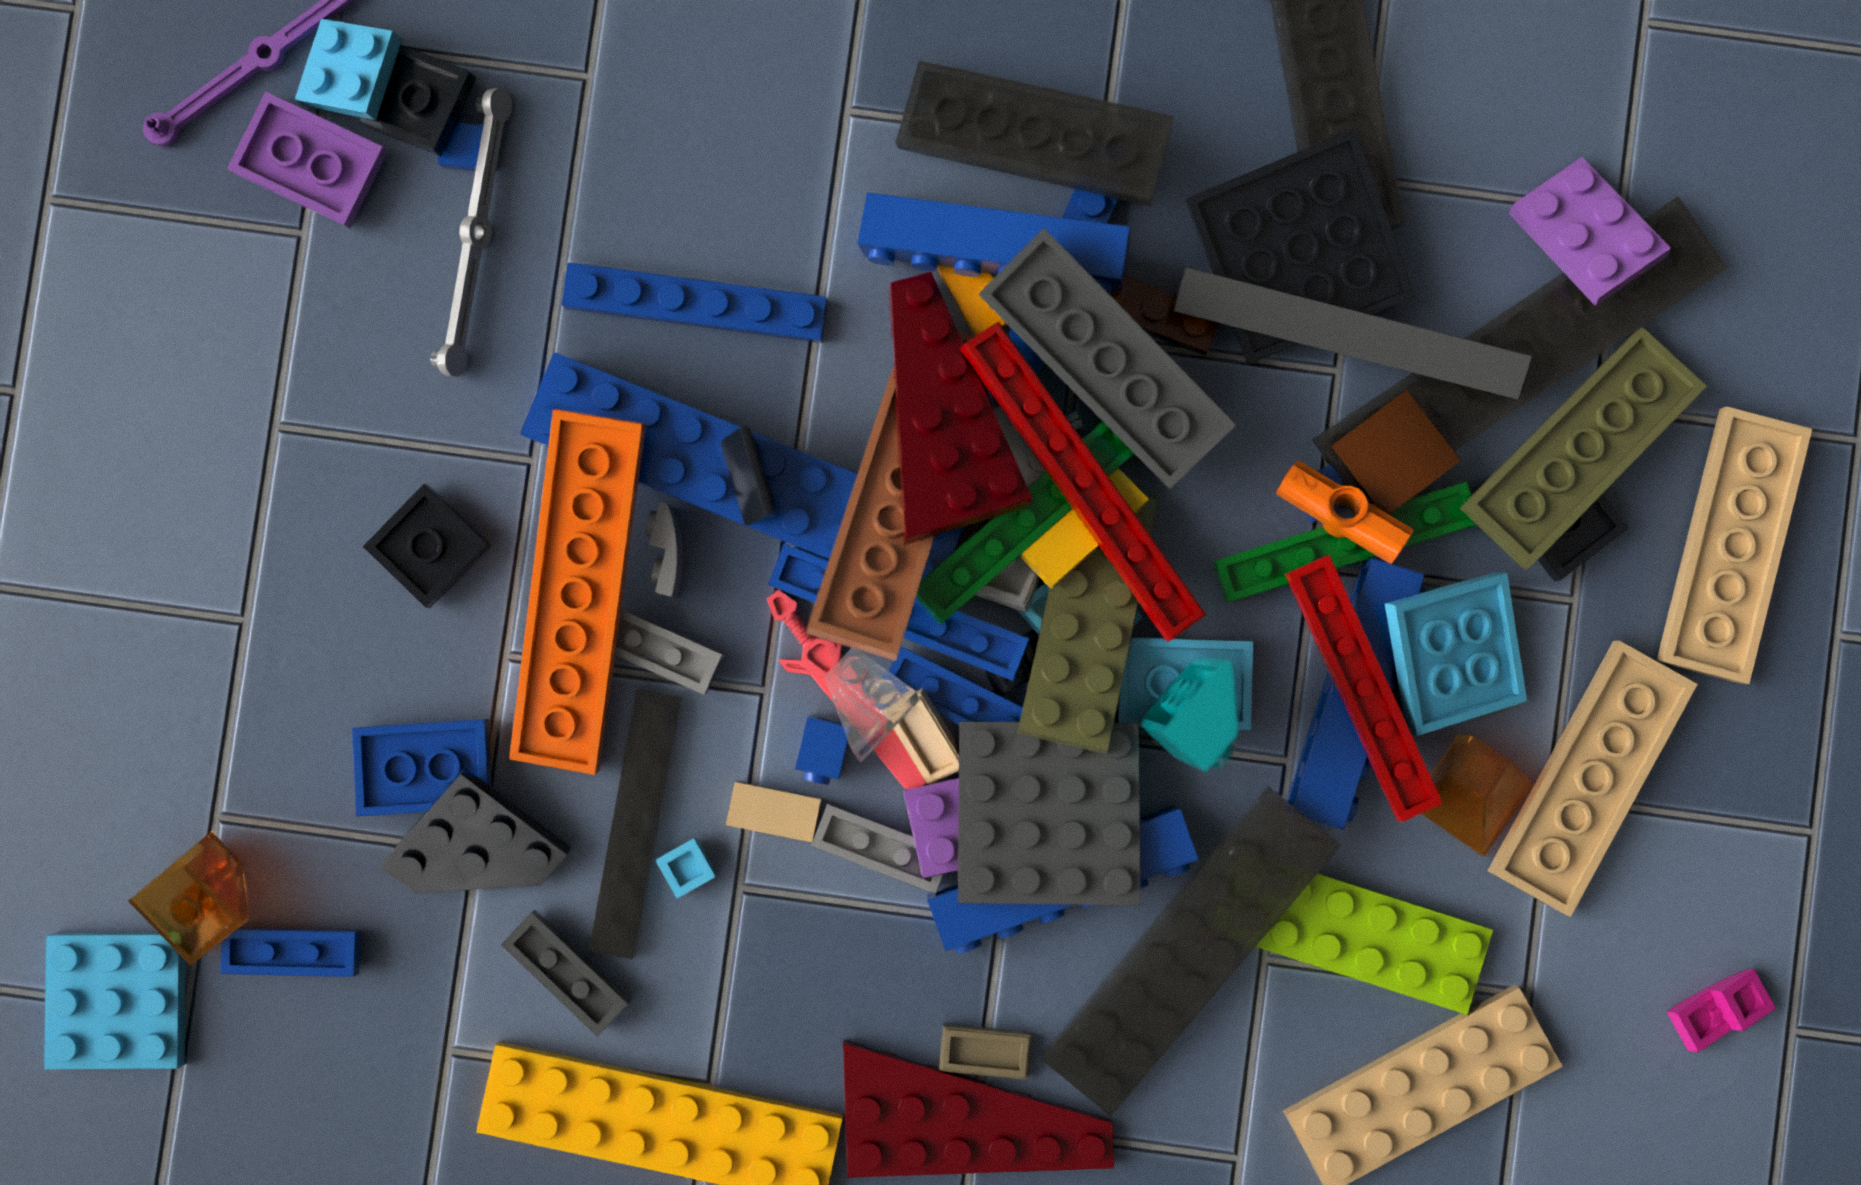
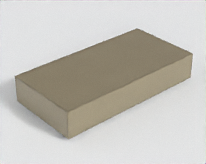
[939,1023,1032,1080]

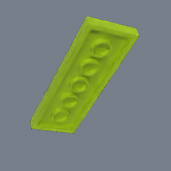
[1210,847,1493,1015]

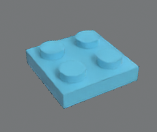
[295,19,402,120]

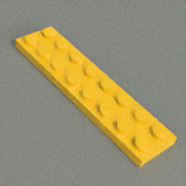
[476,1041,843,1185]

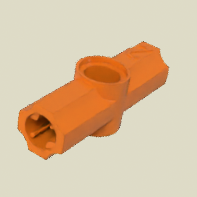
[1276,460,1414,565]

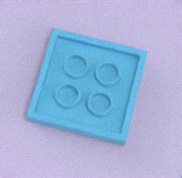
[1385,572,1527,736]
[44,932,186,1070]

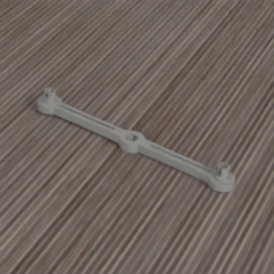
[430,88,512,377]

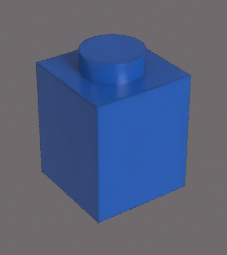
[795,715,853,785]

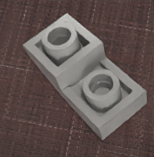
[645,502,683,598]

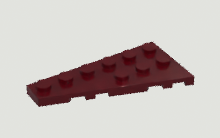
[889,272,1033,546]
[843,1039,1114,1178]

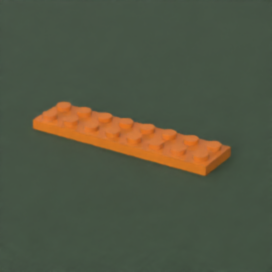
[509,408,646,775]

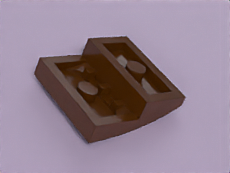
[1331,389,1461,514]

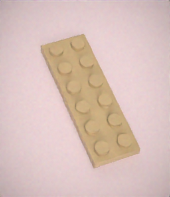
[1656,406,1812,684]
[1487,641,1698,917]
[1283,985,1563,1185]

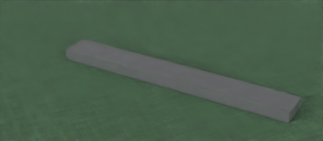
[1173,267,1532,400]

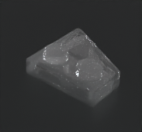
[824,648,920,762]

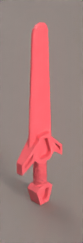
[767,590,926,790]

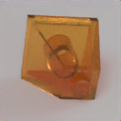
[1421,734,1533,857]
[128,831,249,966]

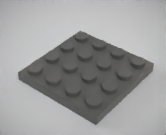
[958,721,1141,905]

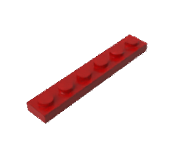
[1285,555,1443,822]

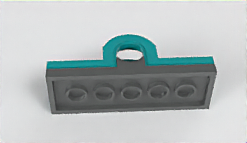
[978,228,1236,489]

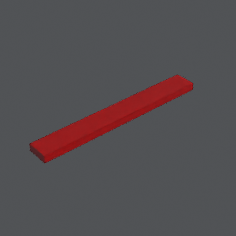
[960,321,1206,642]

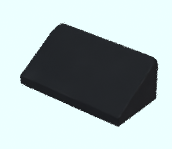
[721,426,778,526]

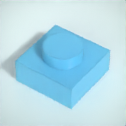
[655,837,718,899]

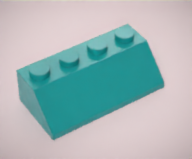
[1137,657,1238,772]

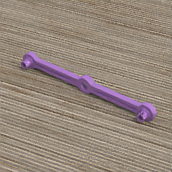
[143,0,356,147]

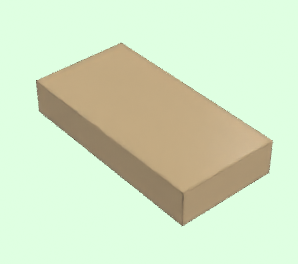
[883,688,959,785]
[726,781,822,843]

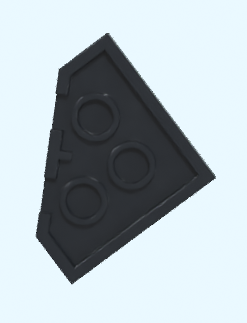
[380,767,571,893]

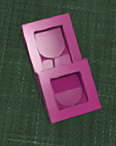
[1666,969,1776,1053]

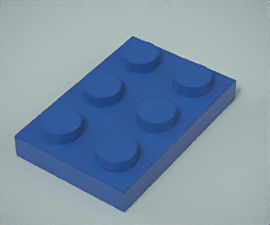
[352,719,492,817]

